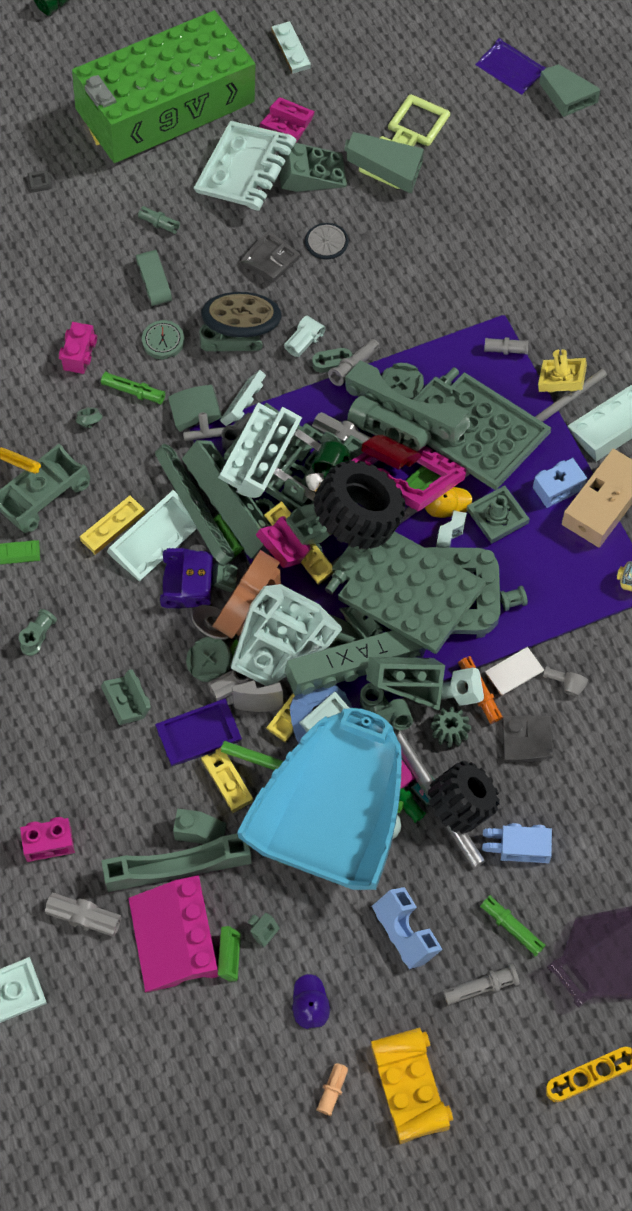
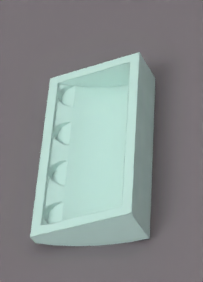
[567,385,632,462]
[107,490,197,581]

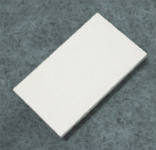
[485,647,544,695]

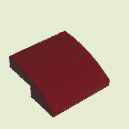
[361,435,422,470]

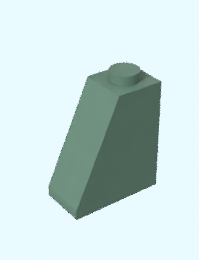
[539,64,600,117]

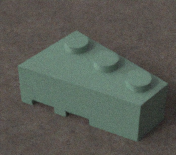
[366,657,445,710]

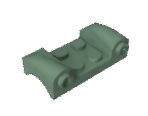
[0,444,90,533]

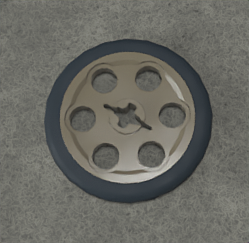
[201,292,282,337]

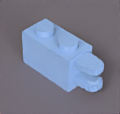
[482,823,552,863]

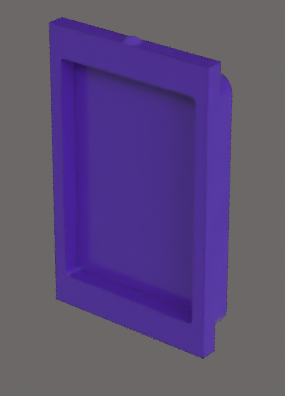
[155,698,242,766]

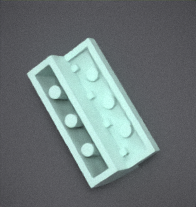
[218,402,302,498]

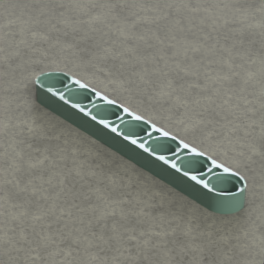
[155,443,234,565]

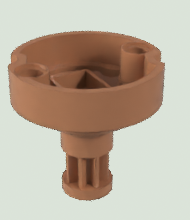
[212,550,281,638]

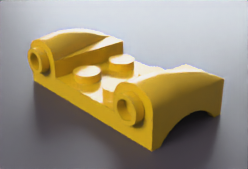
[371,1027,453,1144]

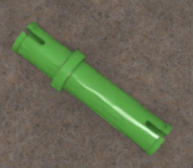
[101,372,165,405]
[480,895,546,957]

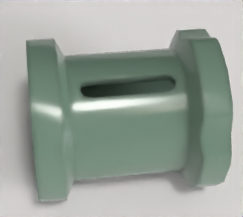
[500,585,528,611]

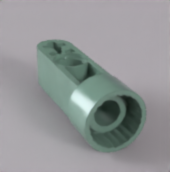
[348,396,431,452]

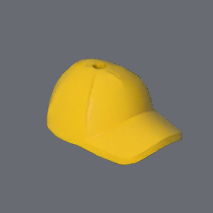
[425,487,472,518]

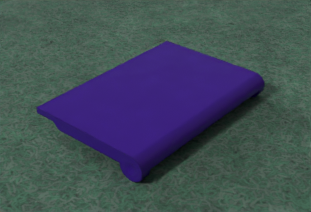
[475,38,546,95]

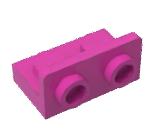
[256,516,311,568]

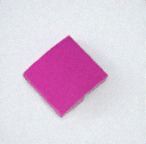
[260,97,315,143]

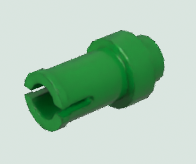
[399,788,427,824]

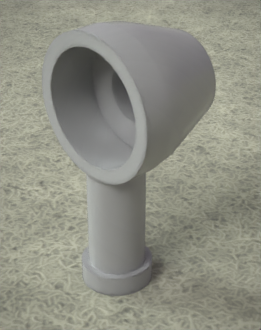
[543,666,588,697]

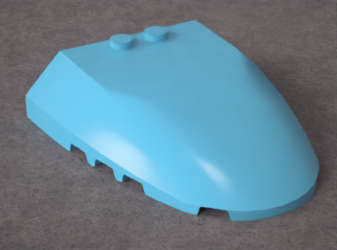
[237,708,402,890]

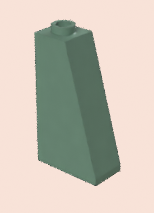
[344,132,424,193]

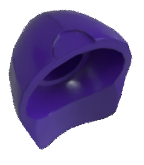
[292,974,330,1029]

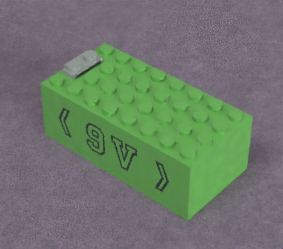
[72,10,256,163]

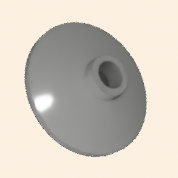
[191,605,229,639]

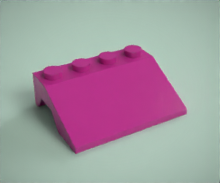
[129,875,219,992]

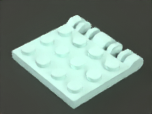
[194,121,297,210]

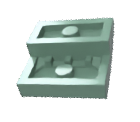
[168,385,222,432]

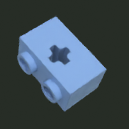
[533,458,587,508]

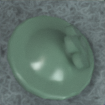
[76,407,103,428]

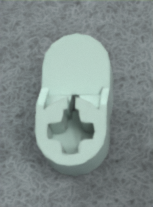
[436,511,467,548]

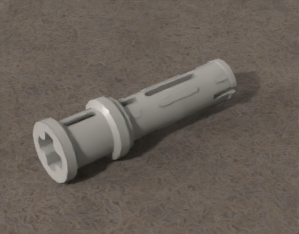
[328,339,380,386]
[443,963,520,1006]

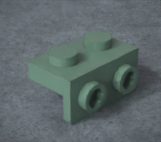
[101,669,151,725]

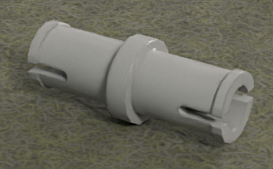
[485,337,529,355]

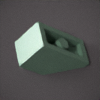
[173,808,226,844]

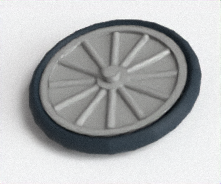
[305,223,349,260]

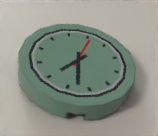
[142,320,185,360]

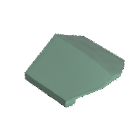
[286,504,330,545]

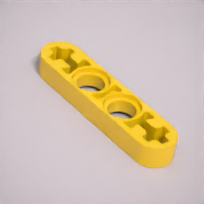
[546,1047,632,1102]

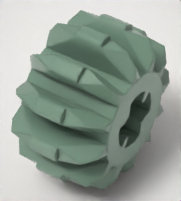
[431,707,471,748]

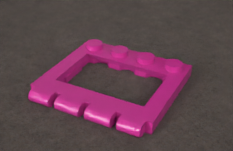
[351,446,466,512]

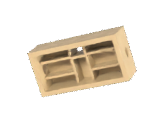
[562,448,632,548]

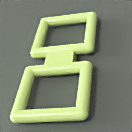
[359,95,450,189]

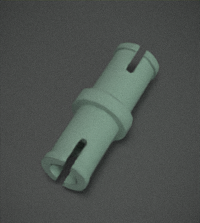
[138,206,180,234]

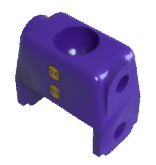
[160,548,213,609]

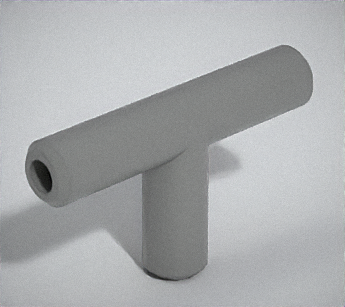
[183,412,225,441]

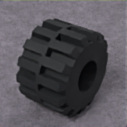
[428,761,500,834]

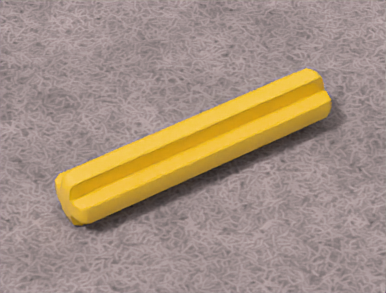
[0,447,41,474]

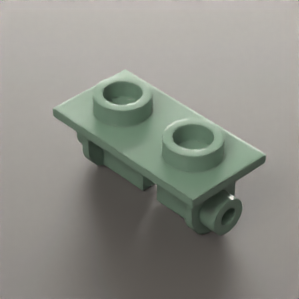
[339,607,384,639]

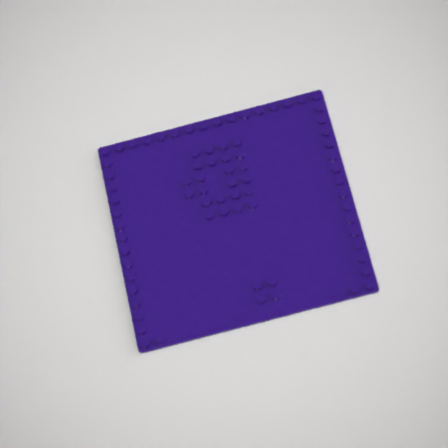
[190,315,632,709]

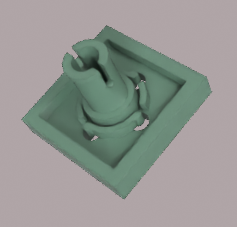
[467,485,530,544]

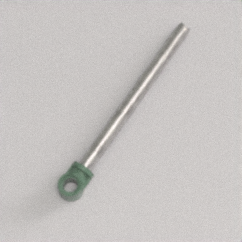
[360,683,485,869]

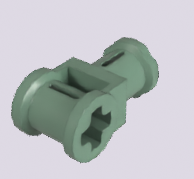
[19,609,57,656]

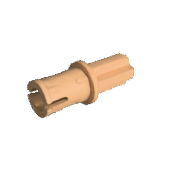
[316,1064,348,1116]

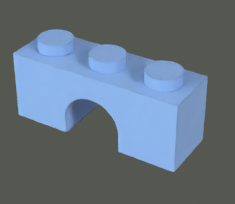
[372,887,443,969]

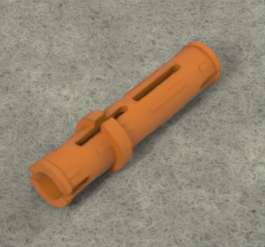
[458,656,503,724]

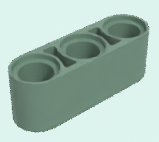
[135,250,172,306]

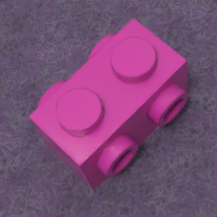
[59,322,97,374]
[20,817,75,862]

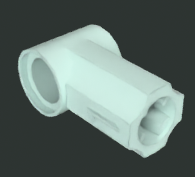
[284,316,326,357]

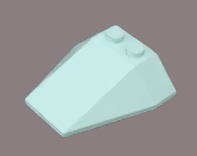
[231,584,342,686]

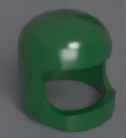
[312,440,350,478]

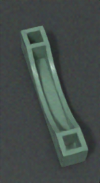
[345,360,470,443]
[101,833,252,892]

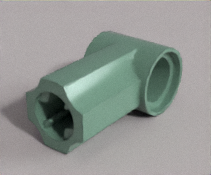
[376,699,413,731]

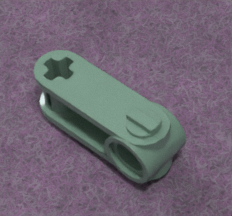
[199,323,263,351]

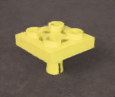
[538,349,587,392]

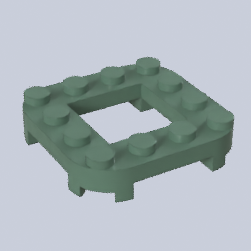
[426,547,500,638]

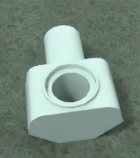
[441,667,484,706]

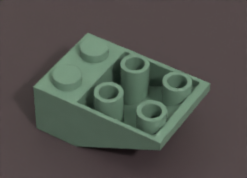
[278,143,347,192]

